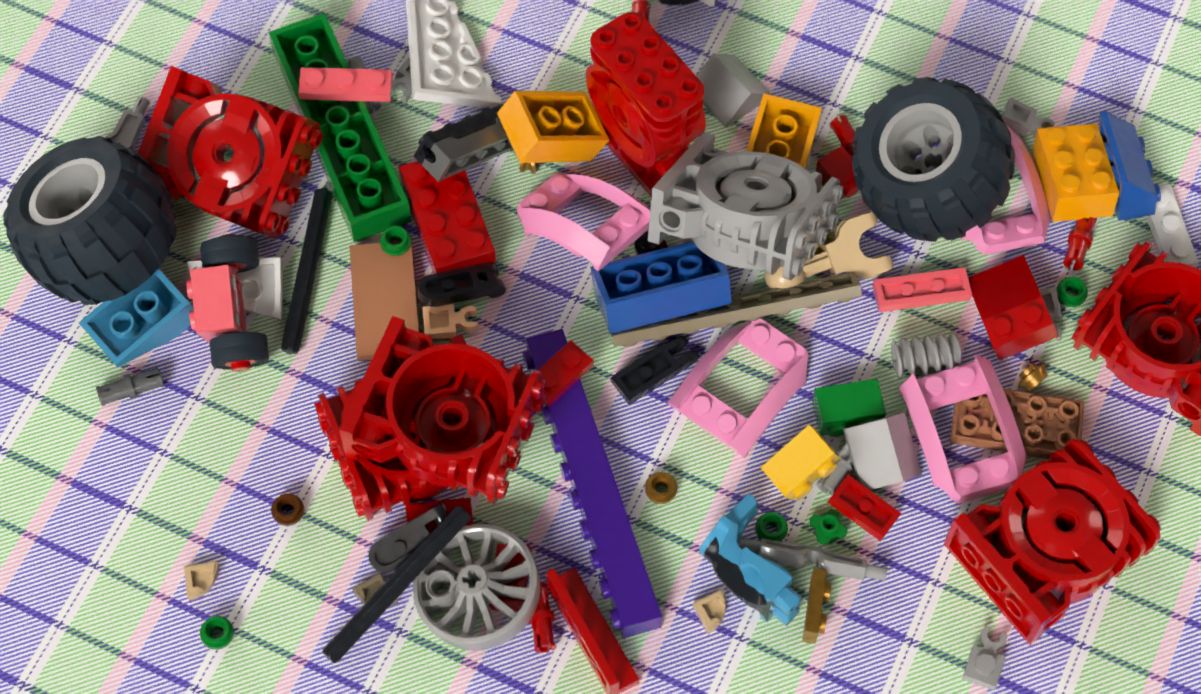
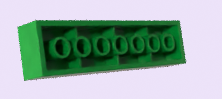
[268,13,412,242]

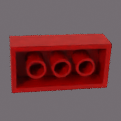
[399,161,496,274]

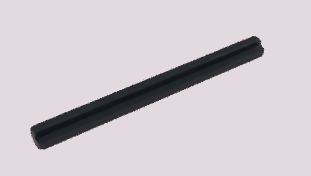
[281,187,332,355]
[322,505,471,663]

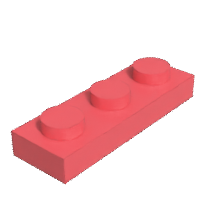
[298,67,393,102]
[872,267,972,312]

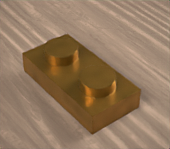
[802,568,831,644]

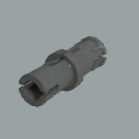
[96,367,164,406]

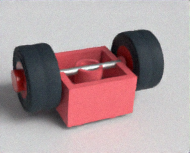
[186,234,269,372]

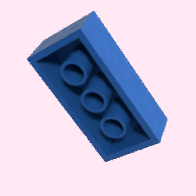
[590,241,732,334]

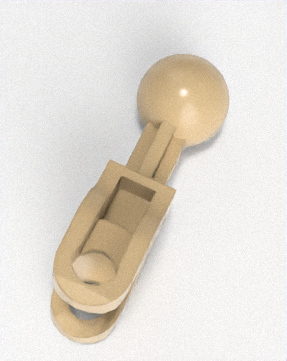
[765,212,894,289]

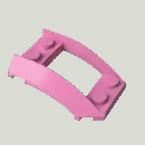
[961,126,1051,255]
[517,173,651,271]
[667,318,809,458]
[899,354,1027,504]

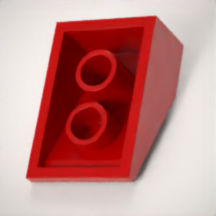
[968,255,1059,361]

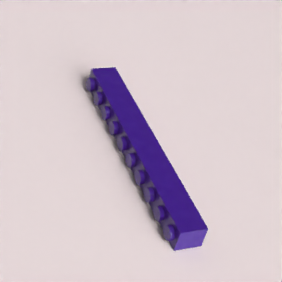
[522,329,662,639]

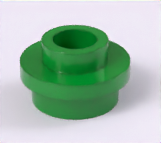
[380,226,411,256]
[1056,276,1088,307]
[755,512,788,542]
[200,616,234,650]

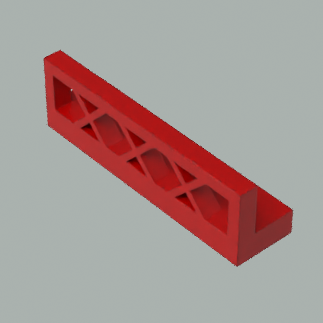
[545,567,639,694]

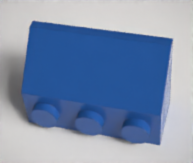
[1098,111,1161,221]

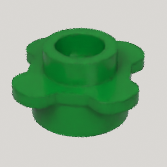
[809,509,848,545]

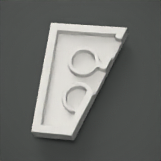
[187,257,283,321]

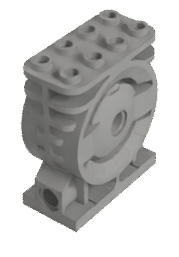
[648,132,843,280]

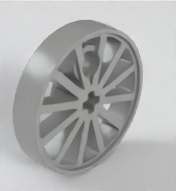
[413,524,541,650]

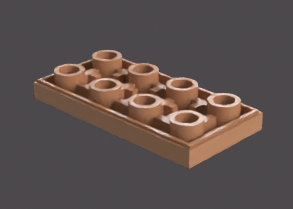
[349,241,419,361]
[949,389,1085,459]

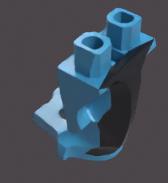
[699,493,802,626]

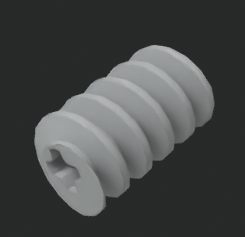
[891,333,961,379]

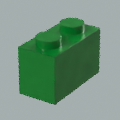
[812,379,886,437]

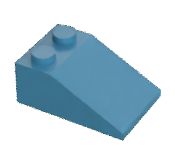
[79,268,194,367]

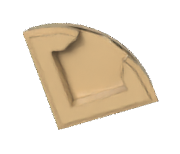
[184,561,219,601]
[693,589,726,634]

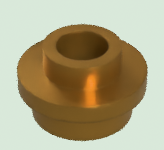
[1018,363,1048,391]
[645,472,678,504]

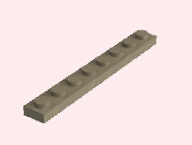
[611,272,862,347]

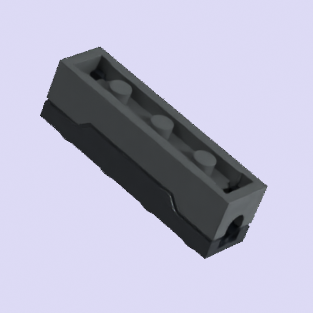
[414,104,513,182]

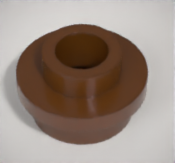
[271,494,304,526]

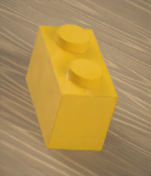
[760,425,841,501]

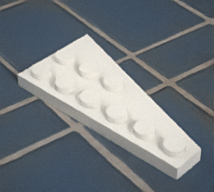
[406,0,503,109]

